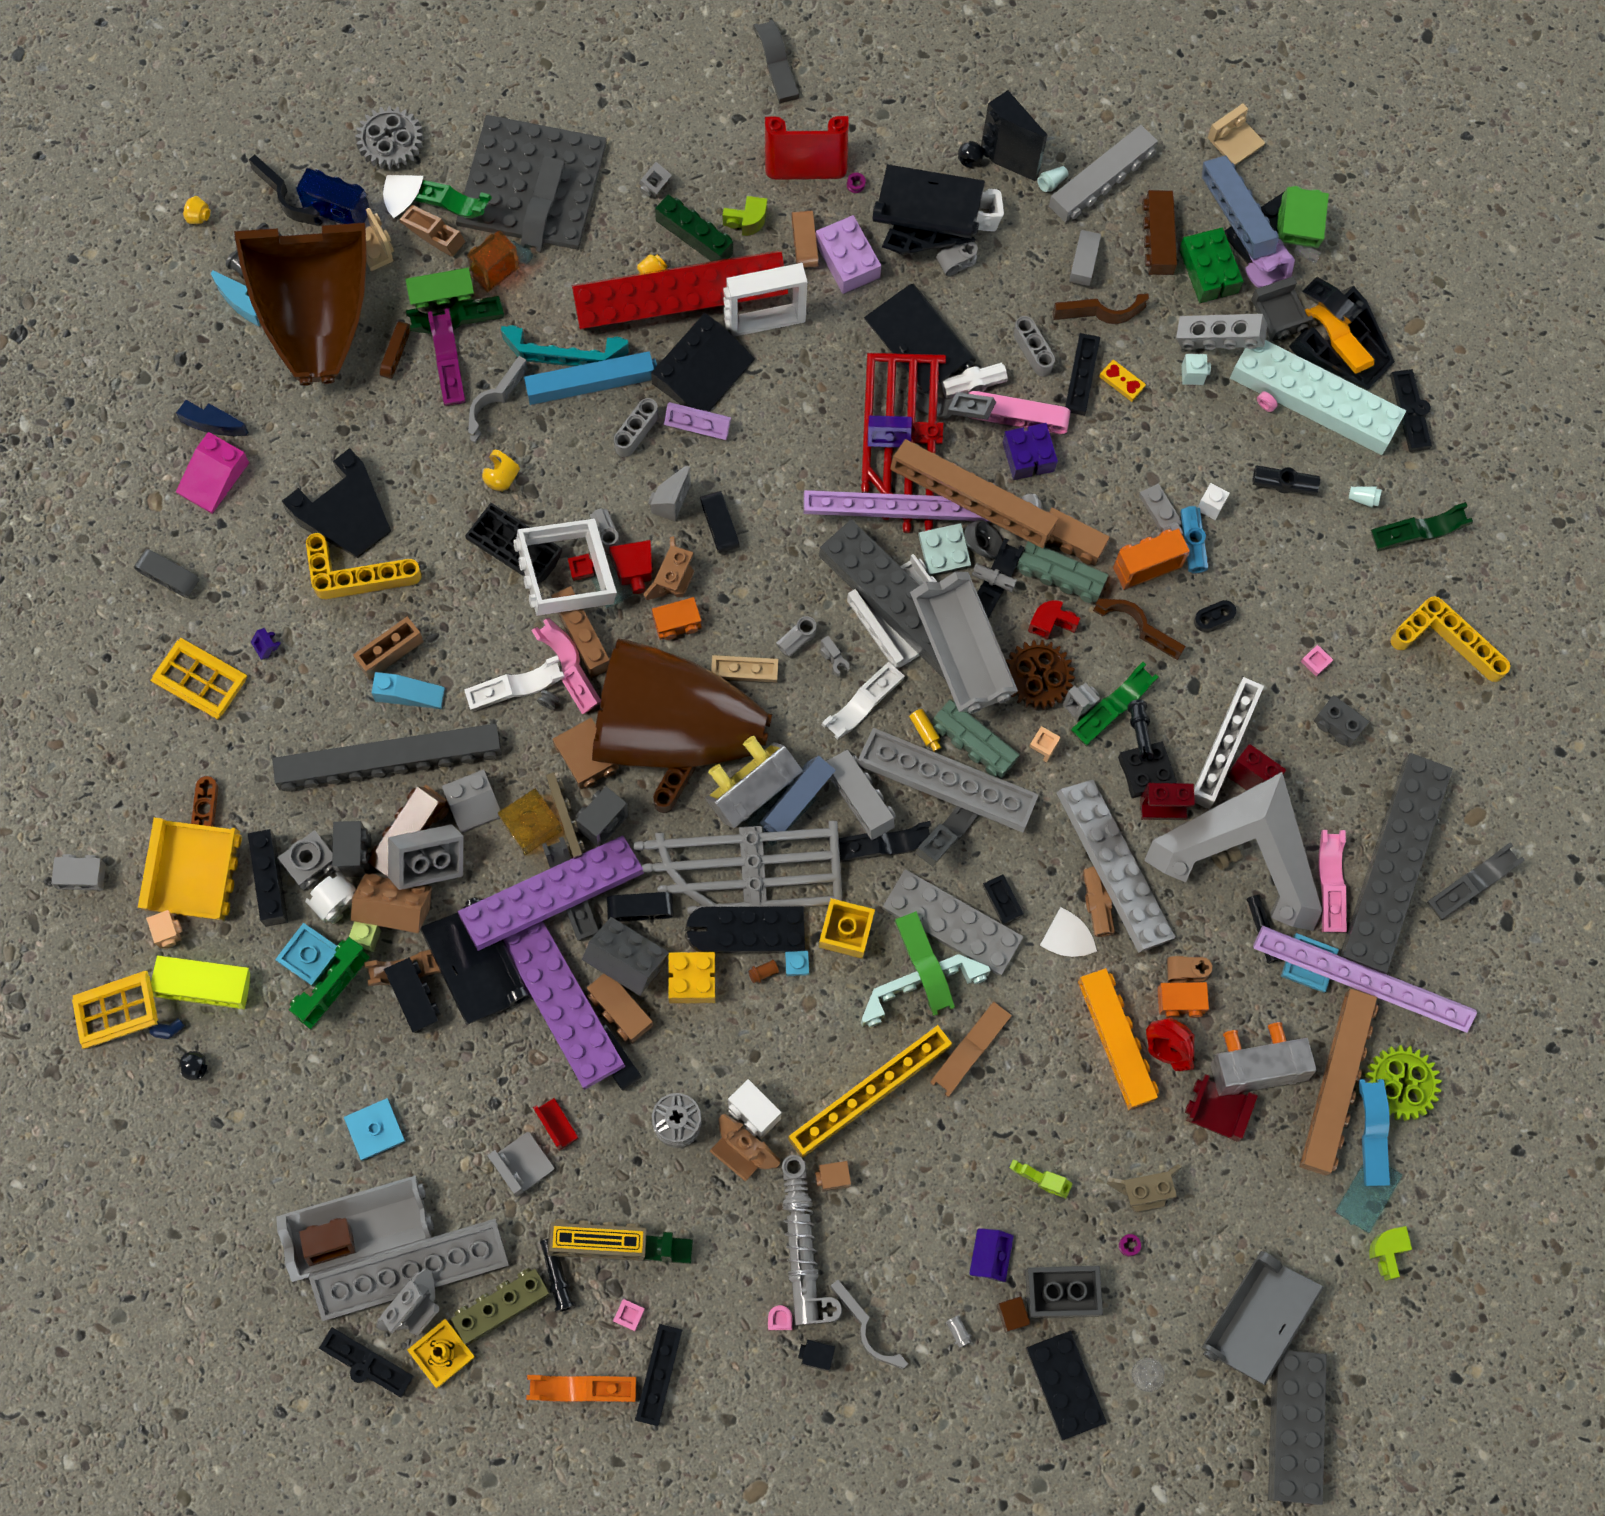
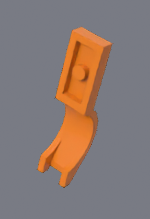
[526,1375,636,1402]

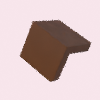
[996,1296,1030,1333]

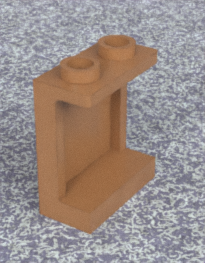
[552,718,619,789]

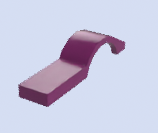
[428,308,466,406]

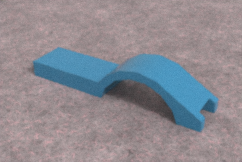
[1359,1079,1390,1186]

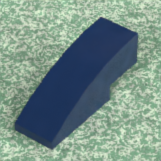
[176,400,249,436]

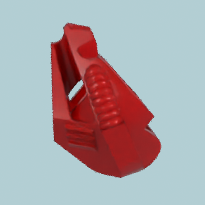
[1146,1018,1195,1071]

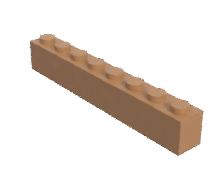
[890,439,1058,548]
[1299,989,1378,1176]

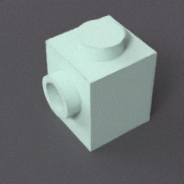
[1181,354,1211,385]

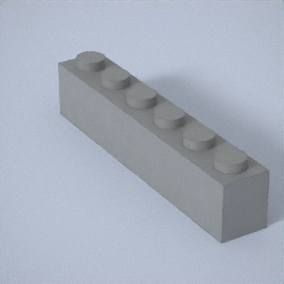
[1049,125,1158,223]

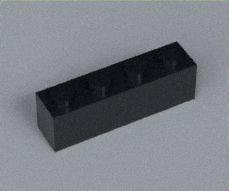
[247,829,288,927]

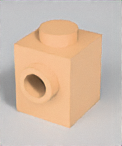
[146,910,183,949]

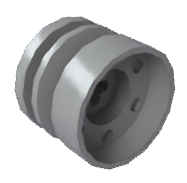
[652,1093,702,1148]

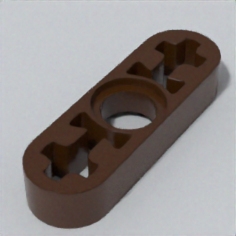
[380,321,410,379]

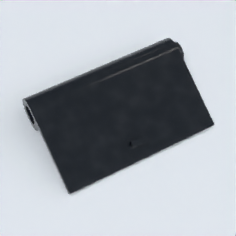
[872,164,985,239]
[864,284,976,394]
[420,897,531,1025]

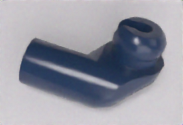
[148,1018,185,1039]

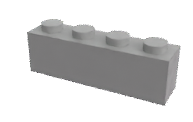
[826,749,896,840]

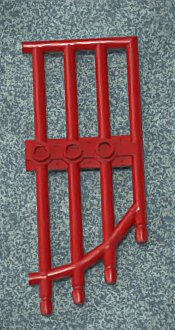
[861,353,946,533]

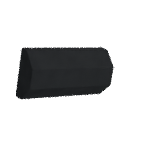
[465,503,562,584]

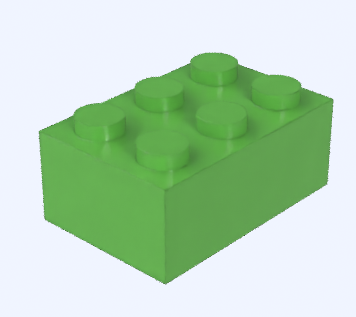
[405,267,475,309]

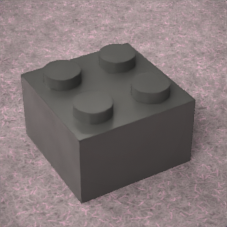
[576,786,629,847]
[332,821,371,877]

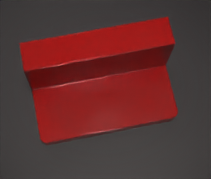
[533,1098,579,1151]

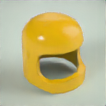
[482,449,520,491]

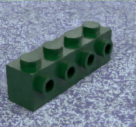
[655,194,733,262]

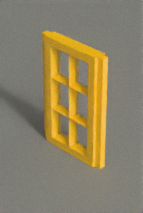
[150,637,248,720]
[72,971,158,1049]

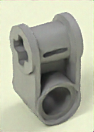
[936,242,978,276]

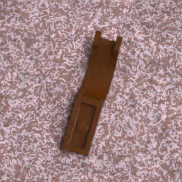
[1052,293,1149,324]
[1093,599,1186,660]

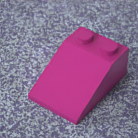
[176,432,249,514]

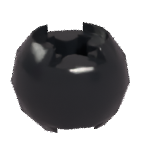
[958,141,984,167]
[179,1051,208,1081]

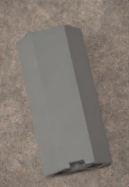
[910,571,1018,714]
[276,1175,434,1282]

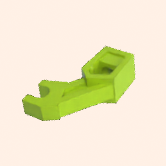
[1009,1160,1072,1199]

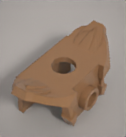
[643,536,695,600]
[710,1114,780,1182]

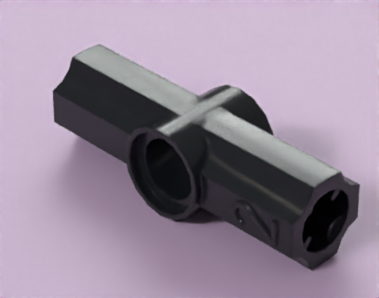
[1252,465,1320,495]

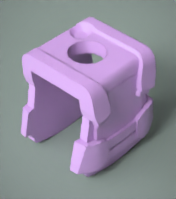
[1245,239,1295,288]

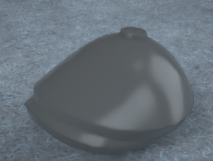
[964,520,1002,559]

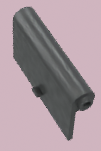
[1201,1251,1324,1386]

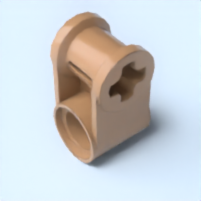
[1167,956,1212,983]

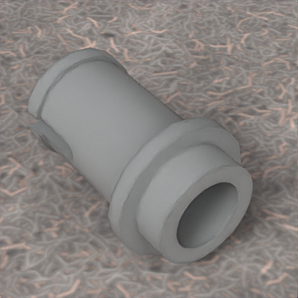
[946,1315,972,1348]

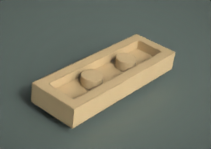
[711,655,778,683]

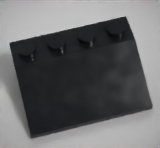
[981,90,1047,181]
[651,313,755,412]

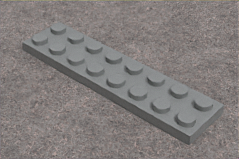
[857,728,1039,832]
[1057,780,1175,953]
[309,1219,509,1321]

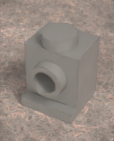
[639,162,672,197]

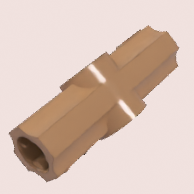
[1083,867,1115,937]

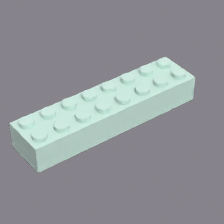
[1230,340,1406,455]

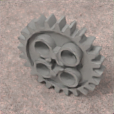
[355,106,424,170]

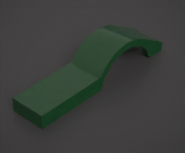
[405,296,504,334]
[1371,502,1473,552]

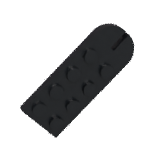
[684,906,805,953]

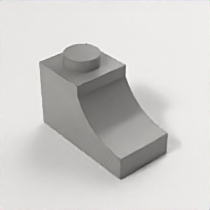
[1063,682,1100,721]

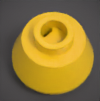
[183,196,211,224]

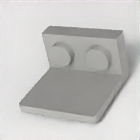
[487,1132,554,1197]

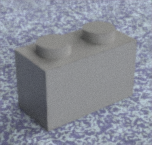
[51,854,106,891]

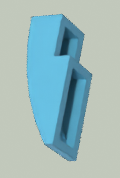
[211,270,260,326]

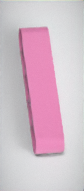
[968,391,1071,434]

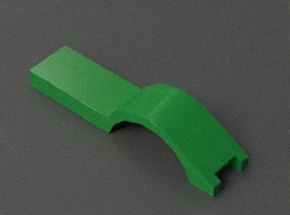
[413,180,492,218]
[1071,662,1159,747]

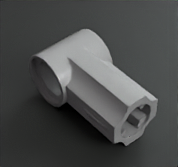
[590,508,620,554]
[776,616,817,658]

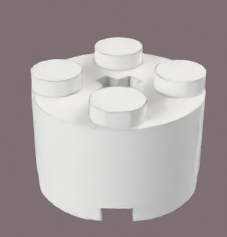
[305,871,356,924]

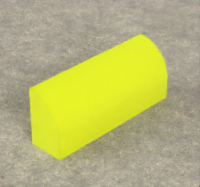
[151,956,250,1009]

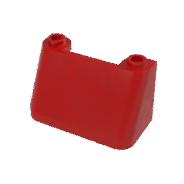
[764,116,849,180]

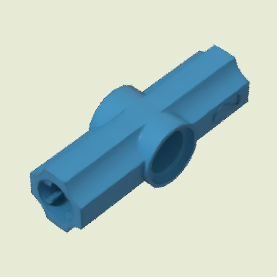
[1180,506,1208,574]

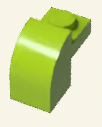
[722,196,767,236]
[1369,1226,1412,1281]

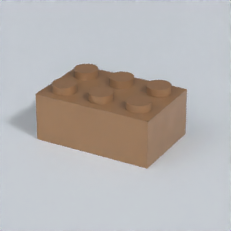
[351,874,432,933]

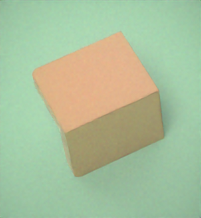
[1029,726,1061,762]

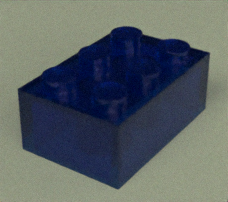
[296,168,370,224]

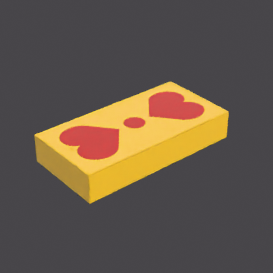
[1099,359,1146,402]

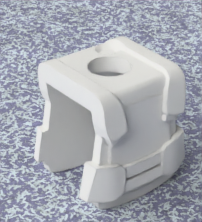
[976,189,1004,231]

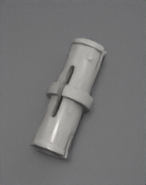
[972,563,1017,592]

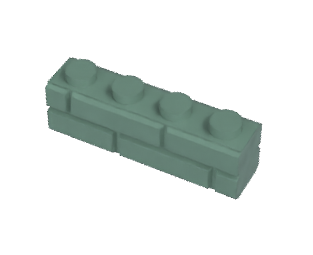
[1017,541,1109,603]
[932,699,1020,779]

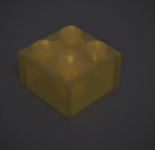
[498,788,562,856]

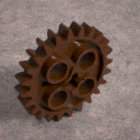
[1006,640,1075,710]

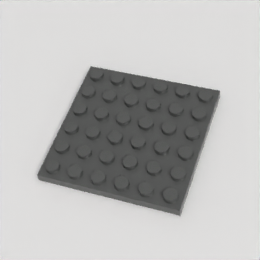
[456,115,607,250]

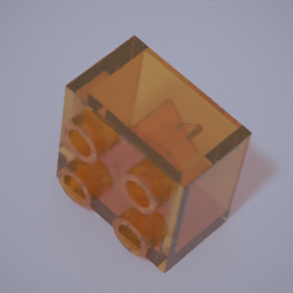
[467,230,520,293]

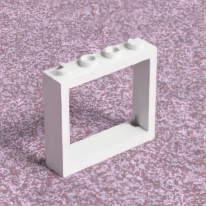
[723,263,807,337]
[513,519,617,616]

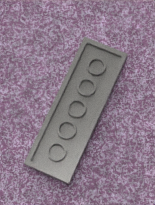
[882,869,1024,977]

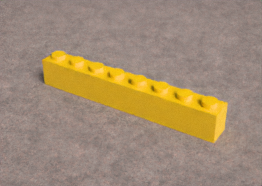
[788,1025,952,1159]

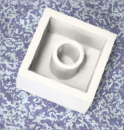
[728,1079,781,1139]

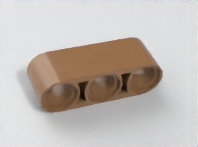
[792,211,818,268]

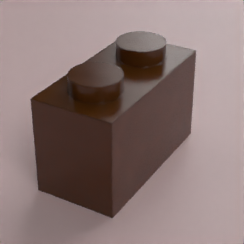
[299,1218,356,1267]

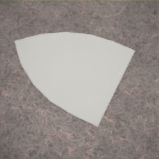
[383,175,423,218]
[1040,907,1097,957]

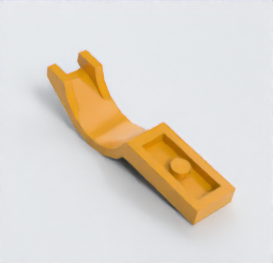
[1305,304,1374,374]

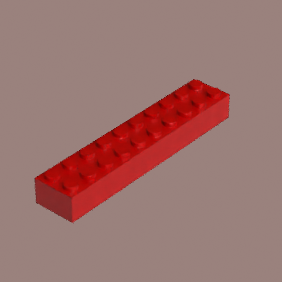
[571,250,788,329]

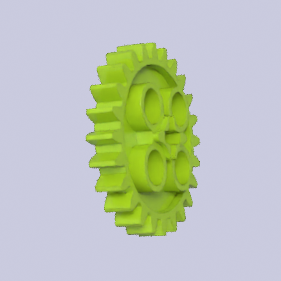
[1365,1045,1442,1121]

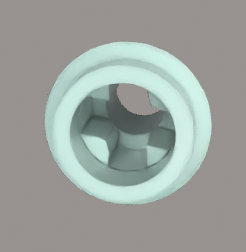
[1037,166,1069,192]
[1349,486,1382,507]

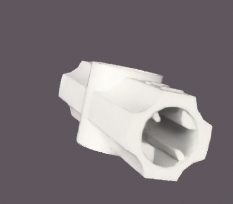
[941,363,1008,399]

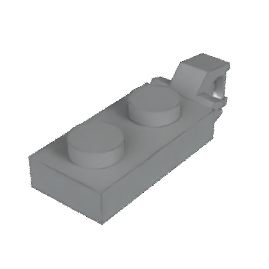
[1139,483,1183,534]

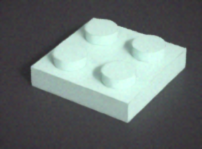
[918,523,971,576]

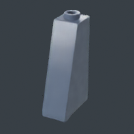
[759,756,836,832]

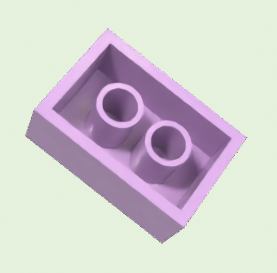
[816,215,881,294]

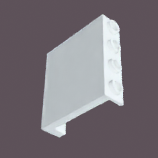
[847,554,937,669]

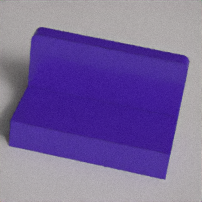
[868,416,912,447]
[969,1228,1014,1282]

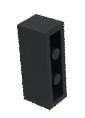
[384,957,441,1033]

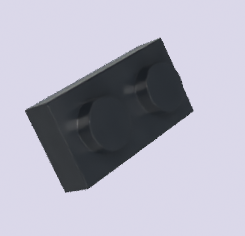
[982,874,1024,925]

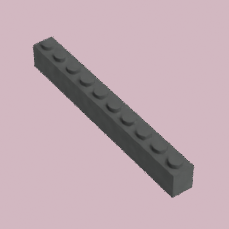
[272,723,502,791]

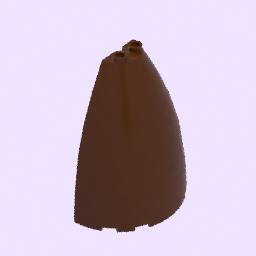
[234,223,366,386]
[592,639,772,768]

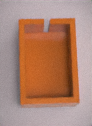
[1113,528,1190,590]

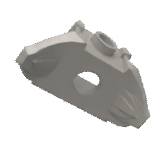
[376,1268,439,1336]

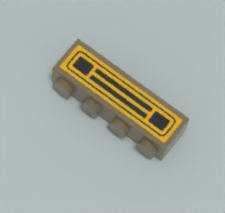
[547,1219,646,1261]

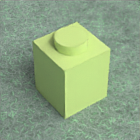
[349,921,381,952]

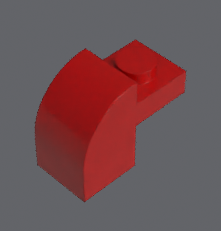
[1028,600,1080,640]

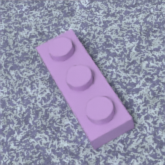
[664,402,731,440]

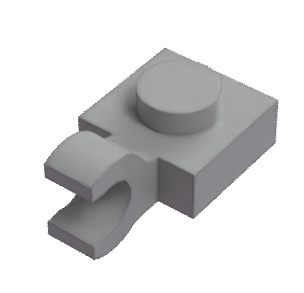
[820,636,850,677]

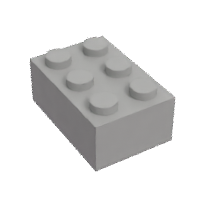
[388,824,463,890]

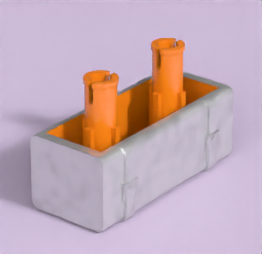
[1211,1022,1316,1096]

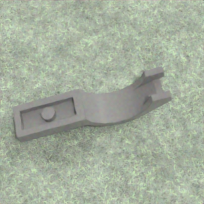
[468,356,528,443]
[830,1280,908,1369]

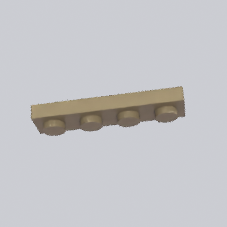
[546,772,586,859]

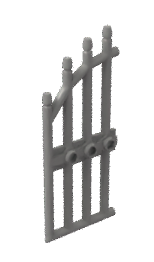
[634,821,843,914]

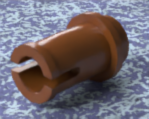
[748,960,779,983]

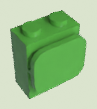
[1277,186,1329,248]

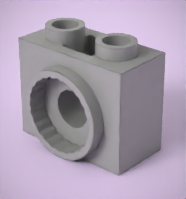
[277,830,335,890]

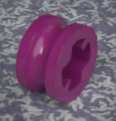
[847,172,866,193]
[1119,1234,1141,1257]

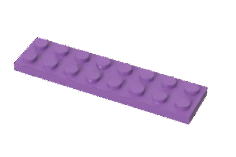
[458,835,644,951]
[503,921,625,1090]

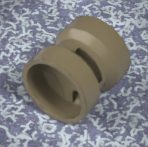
[1211,846,1242,871]

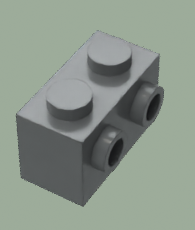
[1314,695,1370,747]

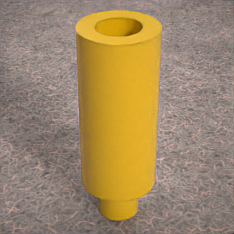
[909,709,941,752]

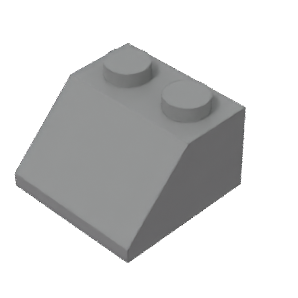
[442,769,503,833]

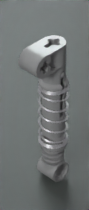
[782,1155,843,1325]

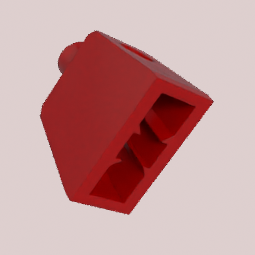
[609,540,652,594]

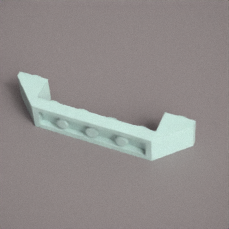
[861,954,991,1028]

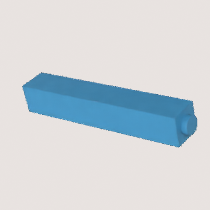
[524,351,657,405]

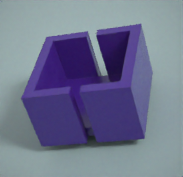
[1002,423,1058,480]

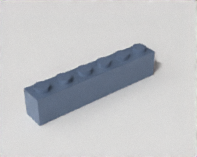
[1202,156,1279,260]

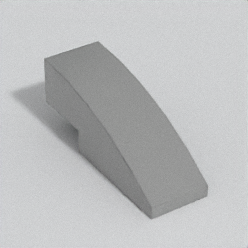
[1069,230,1101,286]

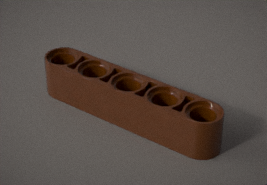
[653,766,697,813]

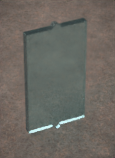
[1335,1164,1402,1233]

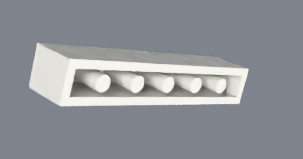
[1194,677,1264,809]

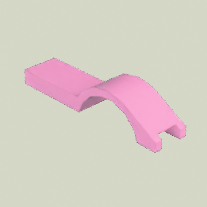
[532,618,601,714]
[1318,830,1347,932]

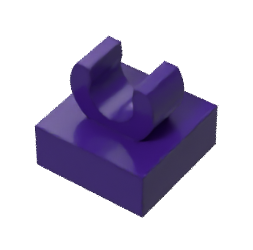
[251,628,281,660]

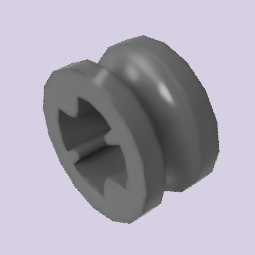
[537,690,560,710]

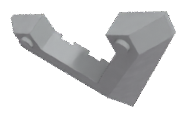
[1144,772,1322,931]

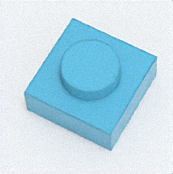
[785,951,809,976]

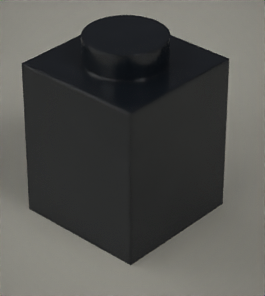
[798,1340,835,1372]

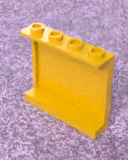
[138,817,242,921]

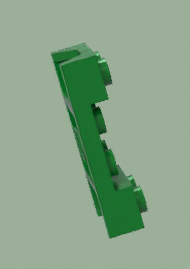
[289,937,370,1030]

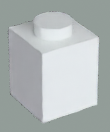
[1198,483,1230,520]

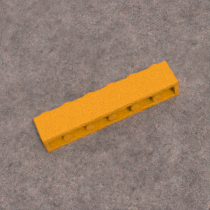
[1078,968,1159,1110]

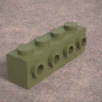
[451,1268,551,1346]

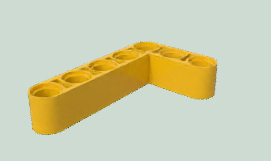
[306,533,422,599]
[1391,596,1510,682]

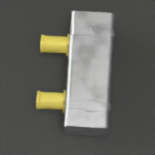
[705,736,803,828]

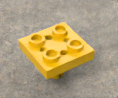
[407,1319,475,1389]

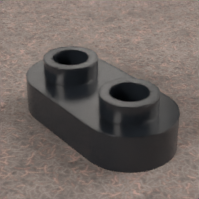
[1194,600,1236,632]

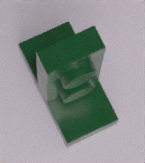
[643,1232,693,1264]

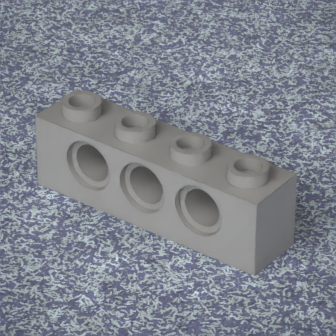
[1176,314,1268,350]

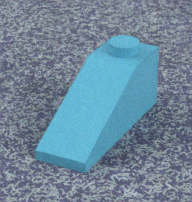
[371,672,445,709]

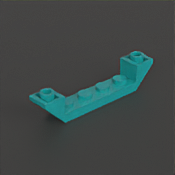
[501,325,629,367]

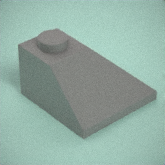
[648,466,691,521]

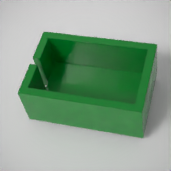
[1179,227,1243,304]

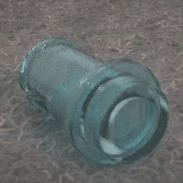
[505,240,533,264]

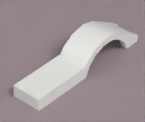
[464,656,565,712]
[821,662,905,740]

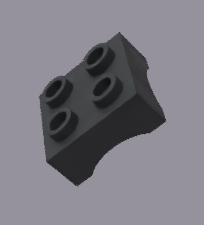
[1118,741,1177,798]

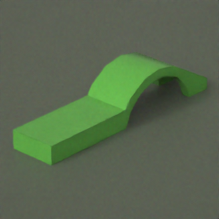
[895,911,955,1016]

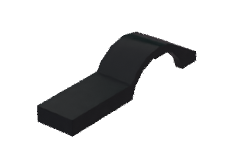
[249,154,323,226]
[1302,277,1367,324]
[977,538,1024,620]
[839,821,932,863]

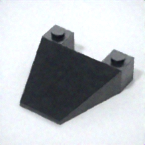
[1289,285,1395,390]
[282,448,391,558]

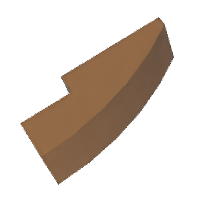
[399,205,465,257]

